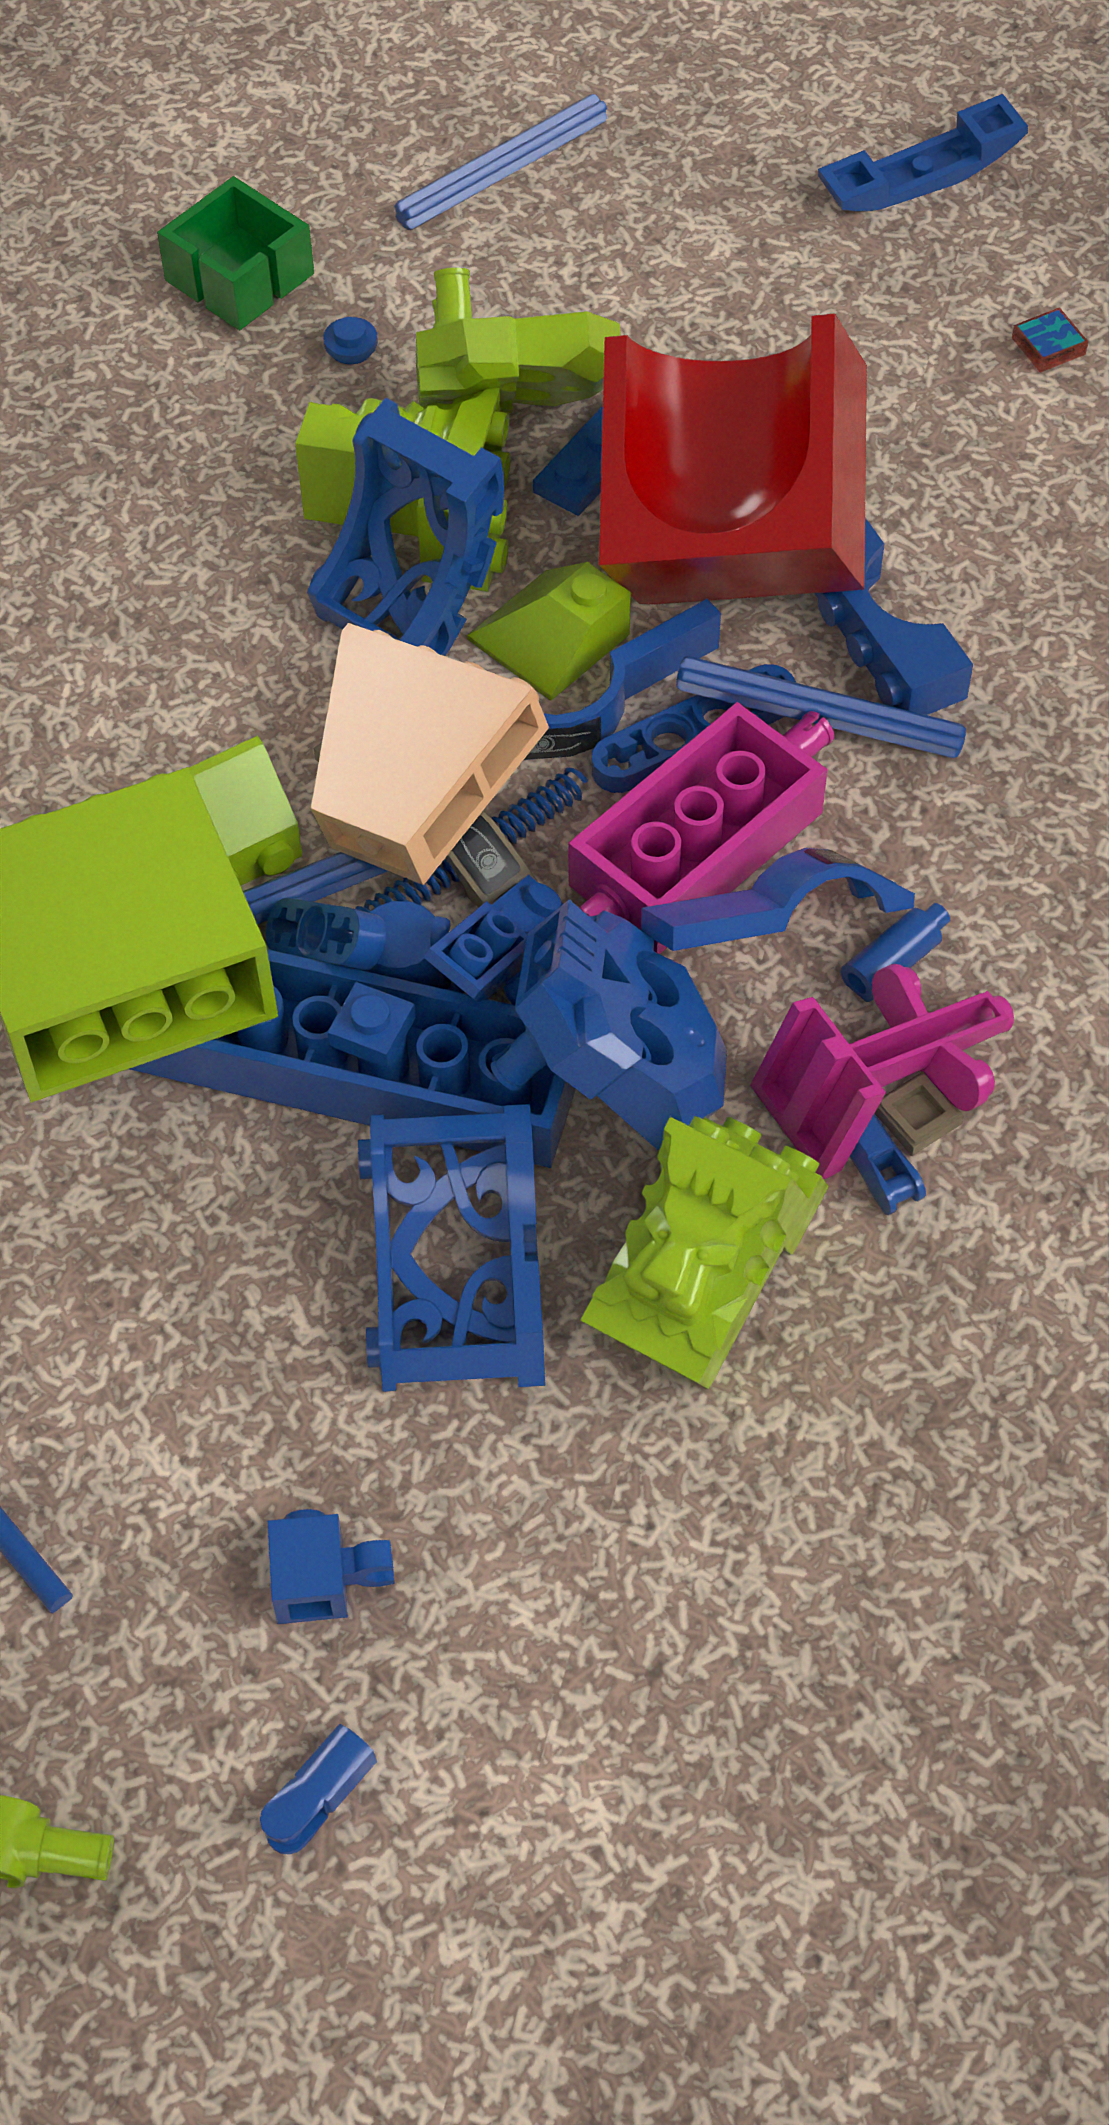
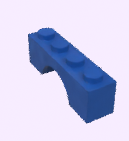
[814,518,973,715]

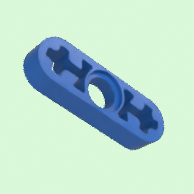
[266,898,386,971]

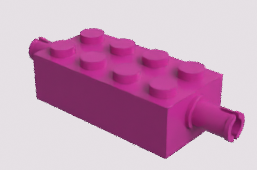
[568,702,834,954]

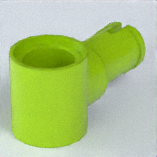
[0,1795,114,1888]

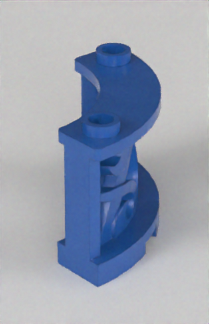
[307,398,504,656]
[358,1104,545,1392]

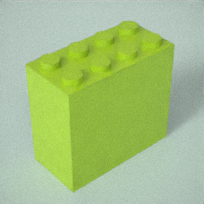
[0,767,278,1103]

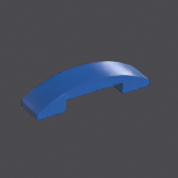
[818,94,1028,211]

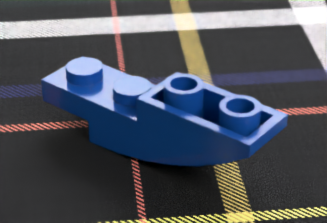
[424,874,564,1002]

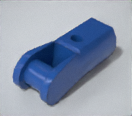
[850,1114,926,1215]
[260,1724,377,1855]

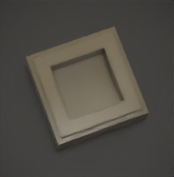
[874,1071,964,1156]

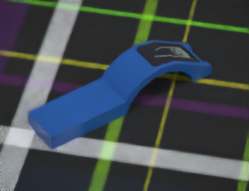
[524,599,721,760]
[641,848,915,951]

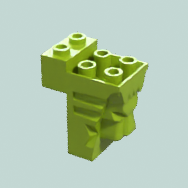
[295,387,511,592]
[580,1116,829,1389]

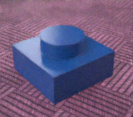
[327,982,416,1068]

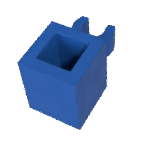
[268,1509,395,1624]

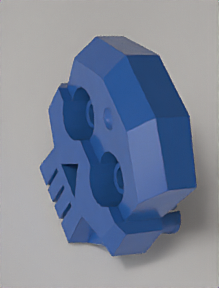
[491,899,727,1150]

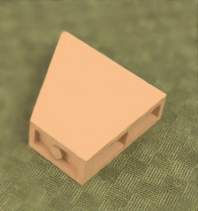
[311,623,549,885]

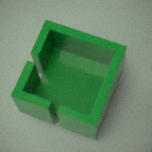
[157,176,315,331]

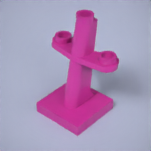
[750,964,1014,1179]

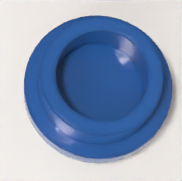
[323,317,378,365]

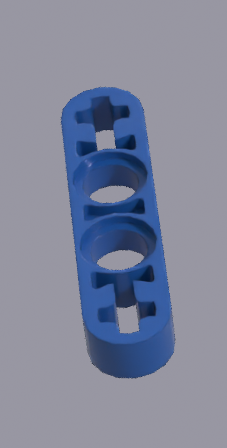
[592,664,796,793]

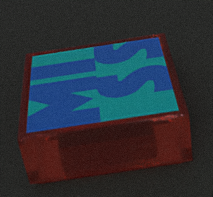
[1012,307,1088,373]

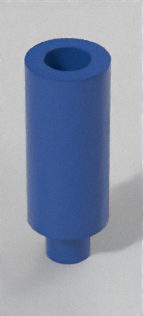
[840,903,950,1002]

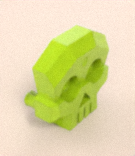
[415,267,621,413]

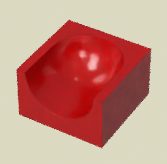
[599,313,867,604]

